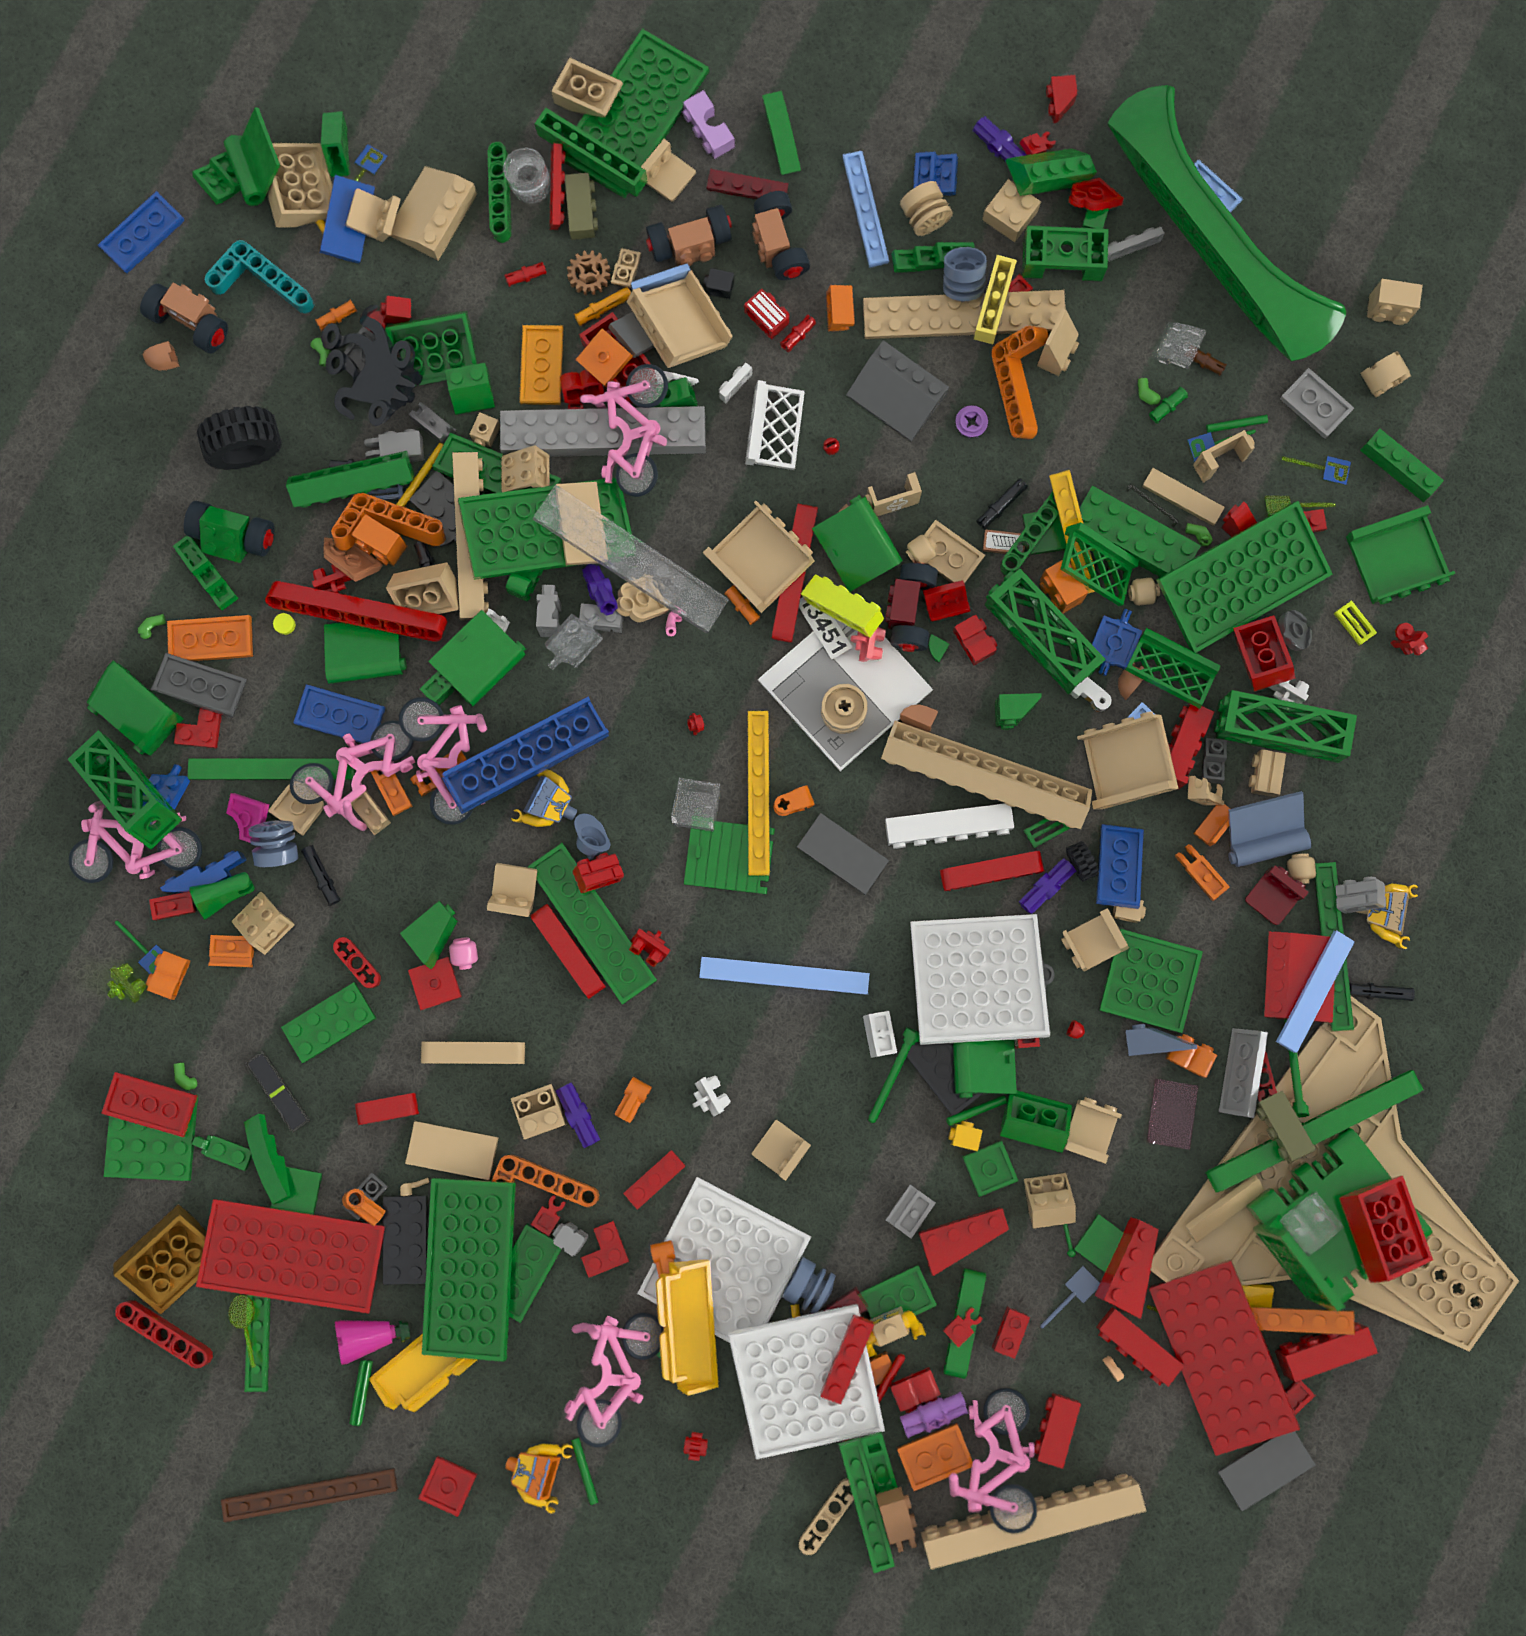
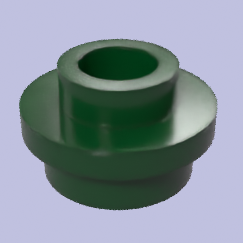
[395,1320,410,1343]

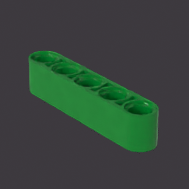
[488,142,511,243]
[1000,492,1059,576]
[943,1268,986,1379]

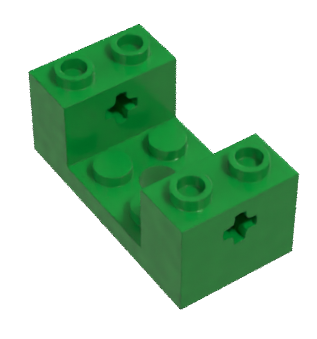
[1022,226,1108,281]

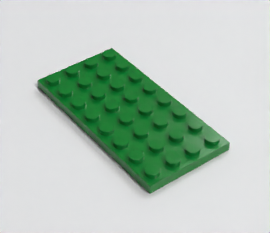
[564,29,709,198]
[458,477,636,580]
[1156,501,1333,653]
[422,1178,516,1361]

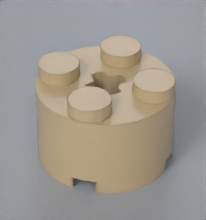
[1360,351,1411,398]

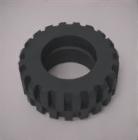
[197,406,282,470]

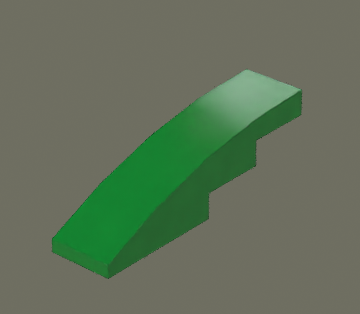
[762,91,801,175]
[891,242,975,272]
[173,536,239,611]
[244,1114,290,1204]

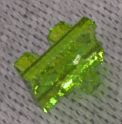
[107,963,147,1003]

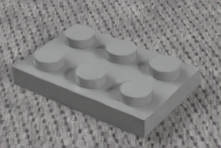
[1280,368,1354,439]

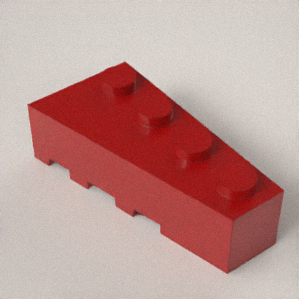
[1168,703,1214,790]
[918,1207,1009,1276]
[1095,1217,1158,1319]

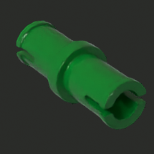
[1149,387,1188,423]

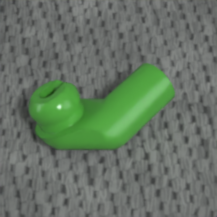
[311,338,331,367]
[1138,378,1161,405]
[1185,523,1212,547]
[138,614,166,639]
[173,1063,197,1091]

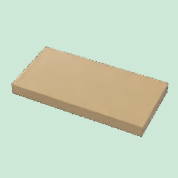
[555,482,608,566]
[405,1121,499,1180]

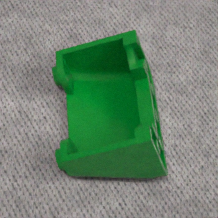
[86,660,184,756]

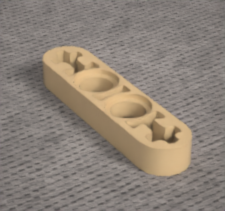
[799,1478,853,1555]

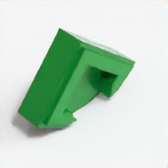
[929,634,949,663]

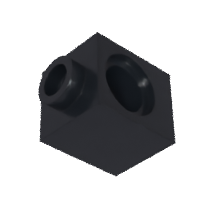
[703,268,735,299]

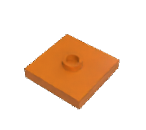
[576,328,633,387]

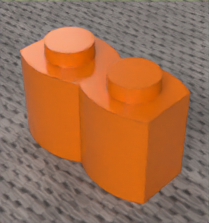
[146,951,191,1000]
[1165,1034,1217,1078]

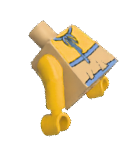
[1357,883,1418,949]
[866,1306,926,1358]

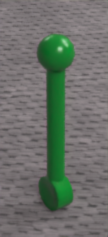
[1063,1224,1076,1257]

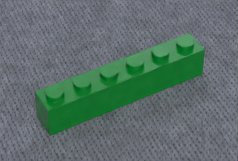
[535,108,648,197]
[286,451,414,508]

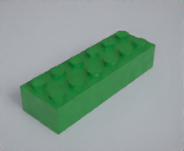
[1079,486,1201,577]

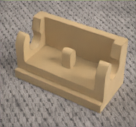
[1188,776,1224,806]
[351,790,391,835]

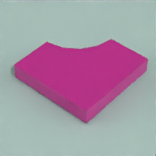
[226,793,269,843]

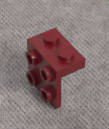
[1245,866,1309,925]

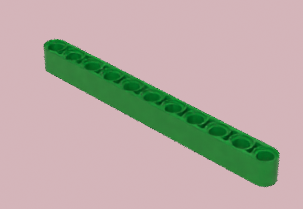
[1205,1070,1424,1193]

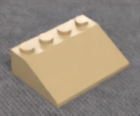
[267,143,332,227]
[390,167,477,260]

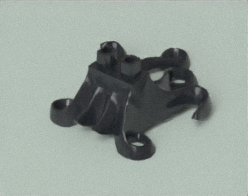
[321,305,423,426]

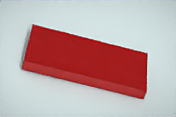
[101,1072,198,1137]

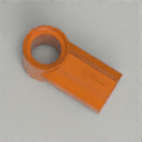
[615,1077,652,1123]
[342,1189,385,1227]
[650,1240,676,1278]

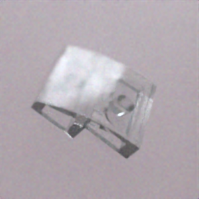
[1151,322,1206,369]
[1280,1192,1344,1256]

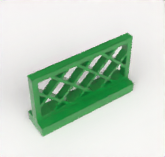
[1060,522,1139,606]
[1125,628,1221,709]

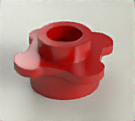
[687,713,704,735]

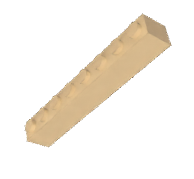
[453,452,489,620]

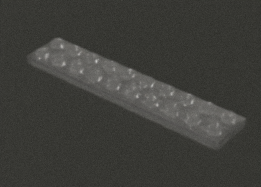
[533,484,729,634]

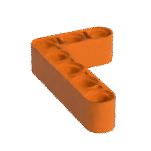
[992,325,1049,439]
[331,493,446,551]
[492,1154,599,1207]

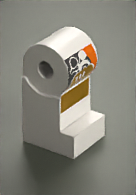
[1070,677,1111,712]

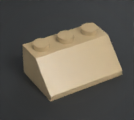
[386,562,459,614]

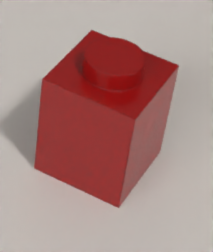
[380,296,411,324]

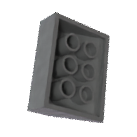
[846,340,949,442]

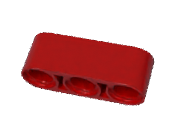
[355,1093,419,1125]

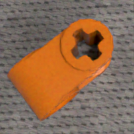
[773,785,815,816]

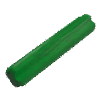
[349,1359,373,1426]

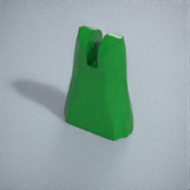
[189,872,255,920]

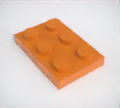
[897,1423,973,1491]

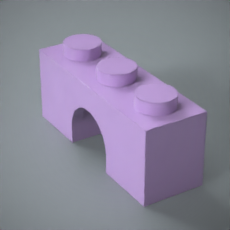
[682,90,735,159]

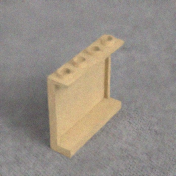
[627,270,733,368]
[703,501,815,613]
[1077,712,1178,809]

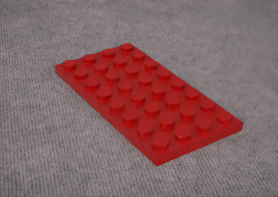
[196,1199,385,1313]
[1149,1259,1300,1456]

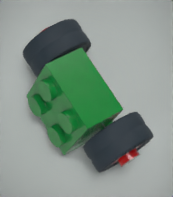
[184,501,274,563]

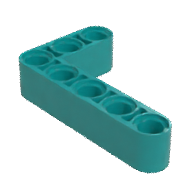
[205,240,314,313]

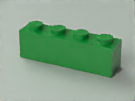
[1360,429,1444,502]

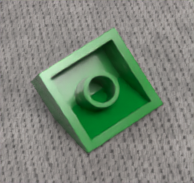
[445,363,495,415]
[995,693,1042,730]

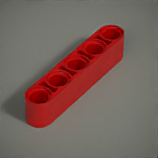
[940,851,1045,891]
[530,904,606,999]
[115,1300,213,1368]

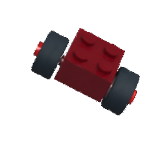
[885,563,938,652]

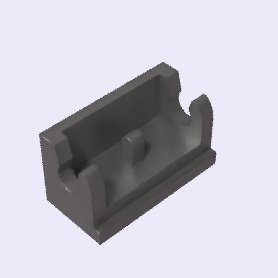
[409,403,456,445]

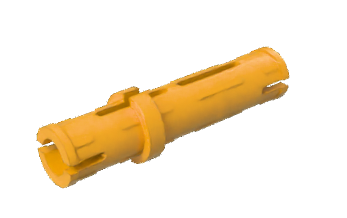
[574,287,631,326]

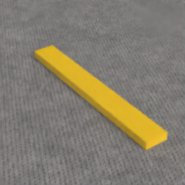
[748,711,770,876]

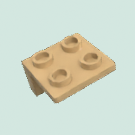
[641,139,696,202]
[346,188,400,242]
[502,445,550,492]
[487,863,537,917]
[232,892,295,955]
[752,1120,811,1181]

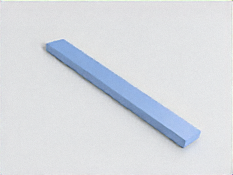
[699,957,869,995]

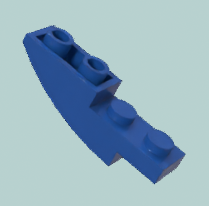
[160,851,246,894]

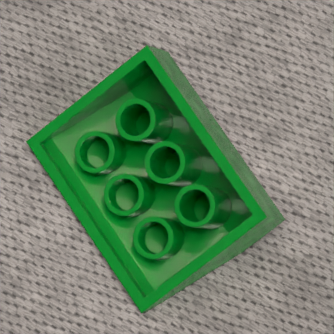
[385,311,477,386]

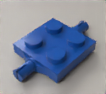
[1092,609,1142,676]
[143,764,190,824]

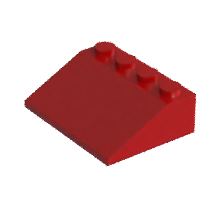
[1264,932,1335,1023]
[1339,1175,1433,1283]

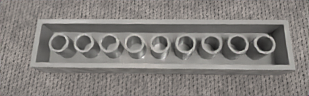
[500,406,706,457]

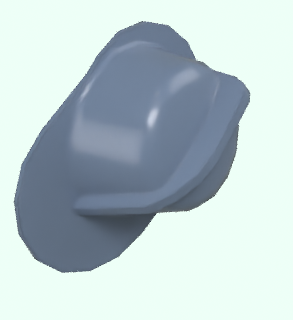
[574,813,611,860]

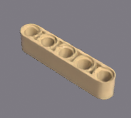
[421,1042,525,1064]

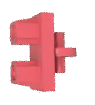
[850,627,886,662]

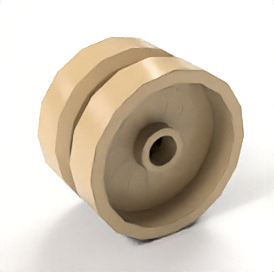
[821,684,867,734]

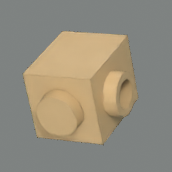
[470,412,500,448]

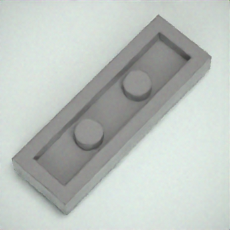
[1108,227,1164,262]

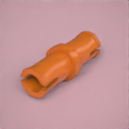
[315,300,357,331]
[724,585,760,625]

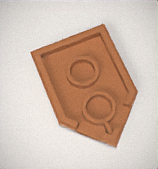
[324,537,383,582]

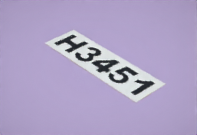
[799,595,853,659]

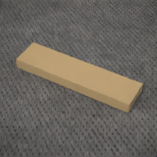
[1142,468,1225,526]
[1185,1175,1265,1243]

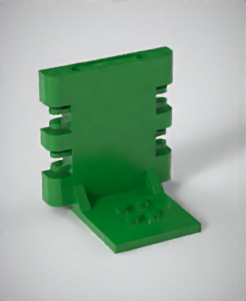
[1246,1128,1433,1312]

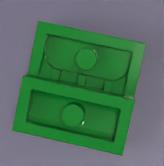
[192,152,240,205]

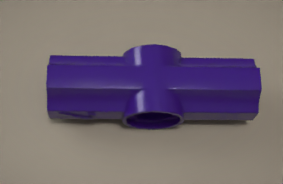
[973,117,1026,162]
[582,564,618,615]
[1019,858,1076,914]
[556,1083,601,1148]

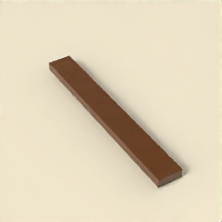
[221,1468,398,1522]

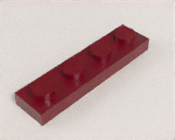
[707,169,789,200]

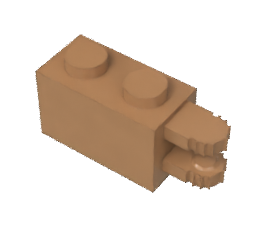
[876,1487,917,1552]

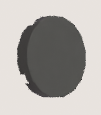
[1278,610,1312,651]

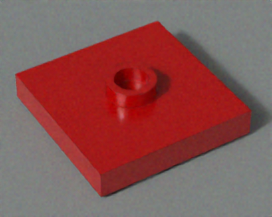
[408,957,462,1011]
[418,1456,477,1517]

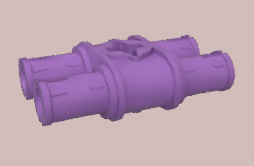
[900,1392,968,1438]

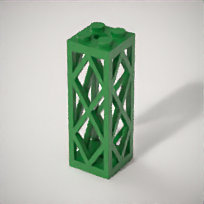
[985,569,1106,695]
[1213,690,1357,763]
[68,730,182,849]

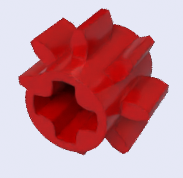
[684,1432,708,1461]

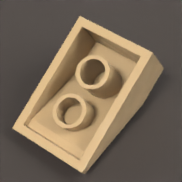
[551,58,623,117]
[1037,308,1079,376]

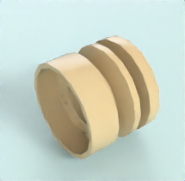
[900,181,953,236]

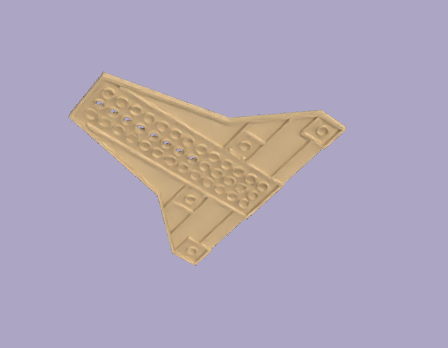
[1151,995,1519,1352]

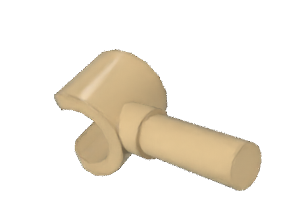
[400,1178,430,1196]

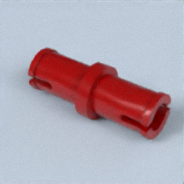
[504,262,547,287]
[780,315,816,352]

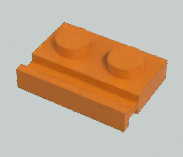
[208,935,254,968]

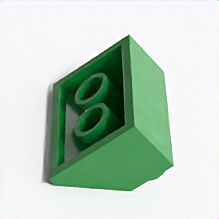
[1000,1091,1072,1153]

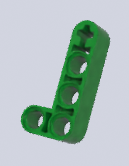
[506,570,543,602]

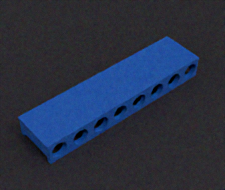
[442,697,609,814]

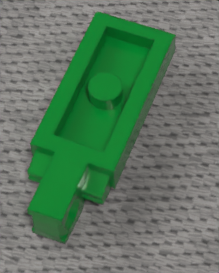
[192,1135,252,1171]

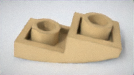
[611,248,641,288]

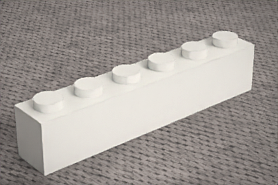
[885,804,1014,849]

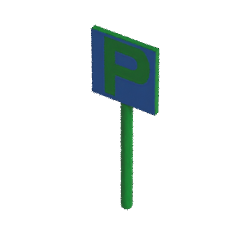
[1187,429,1256,462]
[115,920,163,974]

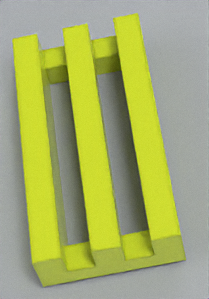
[1334,600,1377,646]

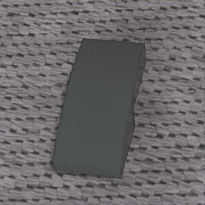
[1202,738,1227,784]
[342,1173,388,1221]

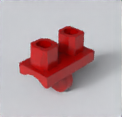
[312,564,352,594]
[1390,623,1428,655]
[629,928,670,967]

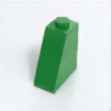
[321,111,350,177]
[400,901,458,969]

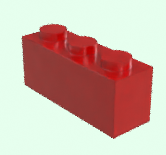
[1034,1393,1081,1469]

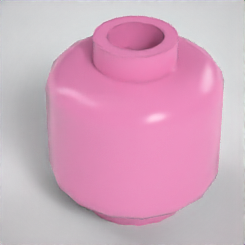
[449,937,478,970]

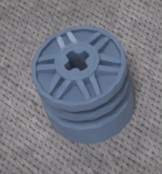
[943,247,987,301]
[248,820,298,867]
[782,1257,836,1314]

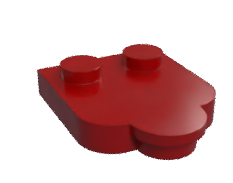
[1068,178,1124,211]

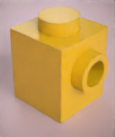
[948,1121,982,1151]

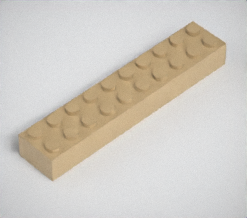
[881,721,1092,829]
[921,1474,1146,1569]

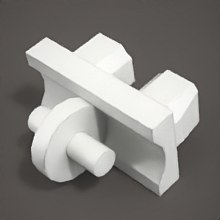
[1269,680,1309,704]
[692,1076,731,1117]

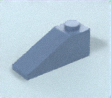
[1126,1024,1197,1056]

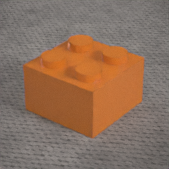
[351,514,407,566]
[1040,560,1088,613]

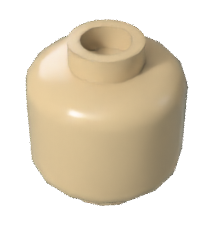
[906,535,938,564]
[1128,578,1160,606]
[1287,854,1316,884]

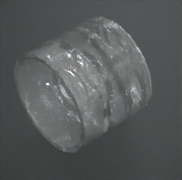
[503,148,551,203]

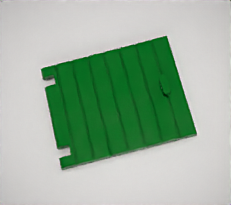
[684,818,775,895]

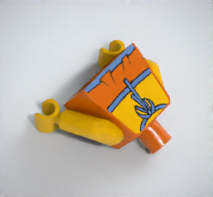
[506,1443,573,1513]

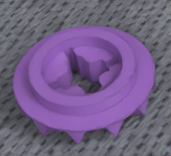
[955,406,988,438]

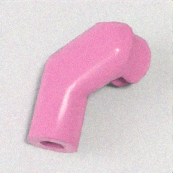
[665,611,682,636]

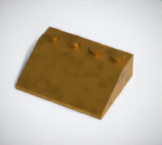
[113,1204,207,1314]

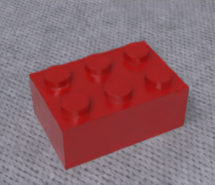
[1233,615,1295,691]

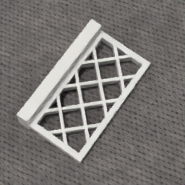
[745,380,805,470]

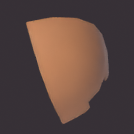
[143,341,179,371]
[1118,663,1144,700]
[900,705,938,733]

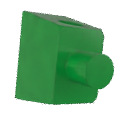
[648,377,698,408]

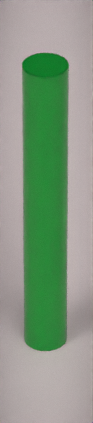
[1206,415,1268,433]
[946,1095,1007,1126]
[571,1437,598,1505]

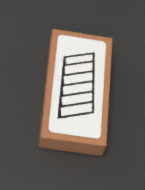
[983,530,1025,554]

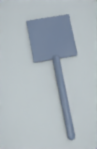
[1040,1266,1100,1328]

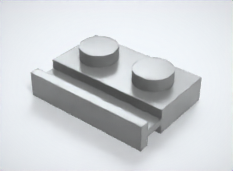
[885,1184,935,1238]

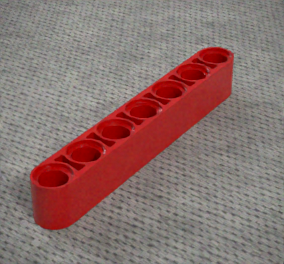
[772,504,818,643]

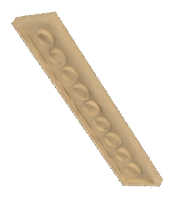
[863,290,1065,339]

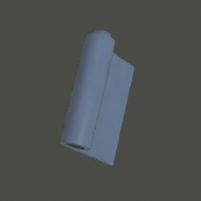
[1228,791,1311,867]

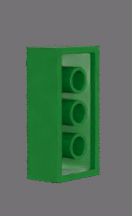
[1005,148,1097,196]

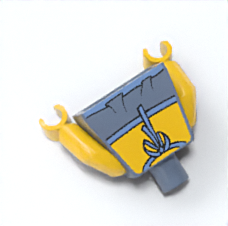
[511,769,577,827]

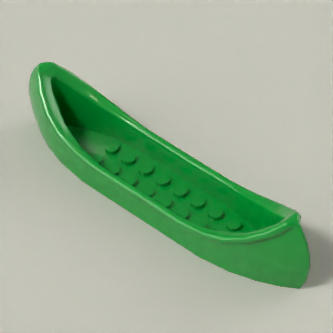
[1108,85,1346,362]

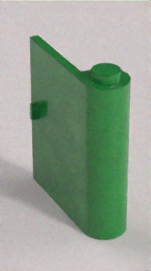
[224,107,280,206]
[812,495,903,592]
[428,610,526,707]
[324,622,407,684]
[953,1039,1017,1098]

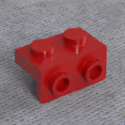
[923,580,971,621]

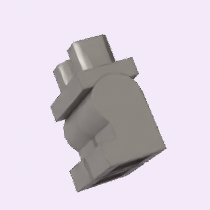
[536,585,562,637]

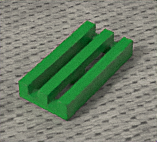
[1023,818,1070,849]

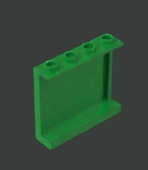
[1346,505,1456,605]

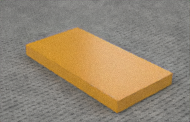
[520,325,563,405]

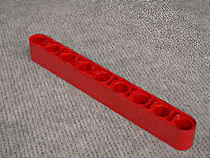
[265,581,448,642]

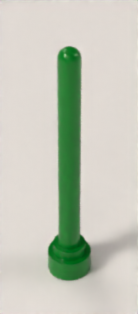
[1285,1019,1310,1118]
[868,1027,920,1123]

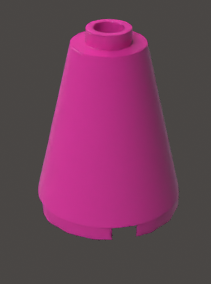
[335,1320,396,1365]

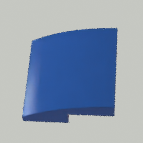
[914,152,958,195]

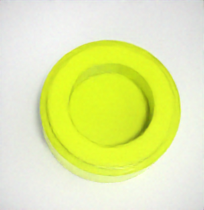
[273,613,295,635]

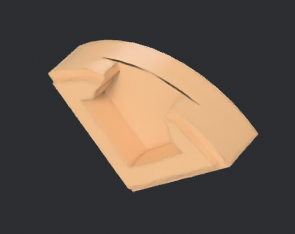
[1103,1356,1124,1381]

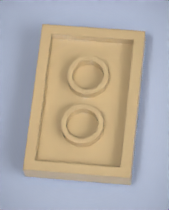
[924,520,985,584]

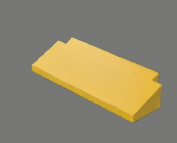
[656,1259,718,1396]
[369,1334,478,1412]

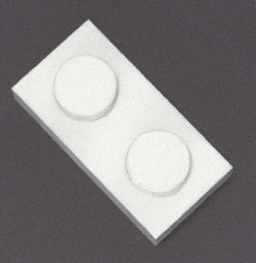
[719,363,752,404]

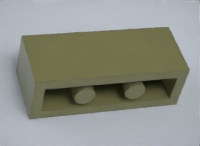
[565,173,598,240]
[1256,1091,1316,1164]

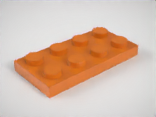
[167,615,253,661]

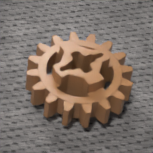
[567,251,611,295]

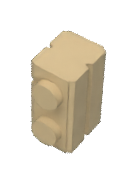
[1249,750,1286,797]

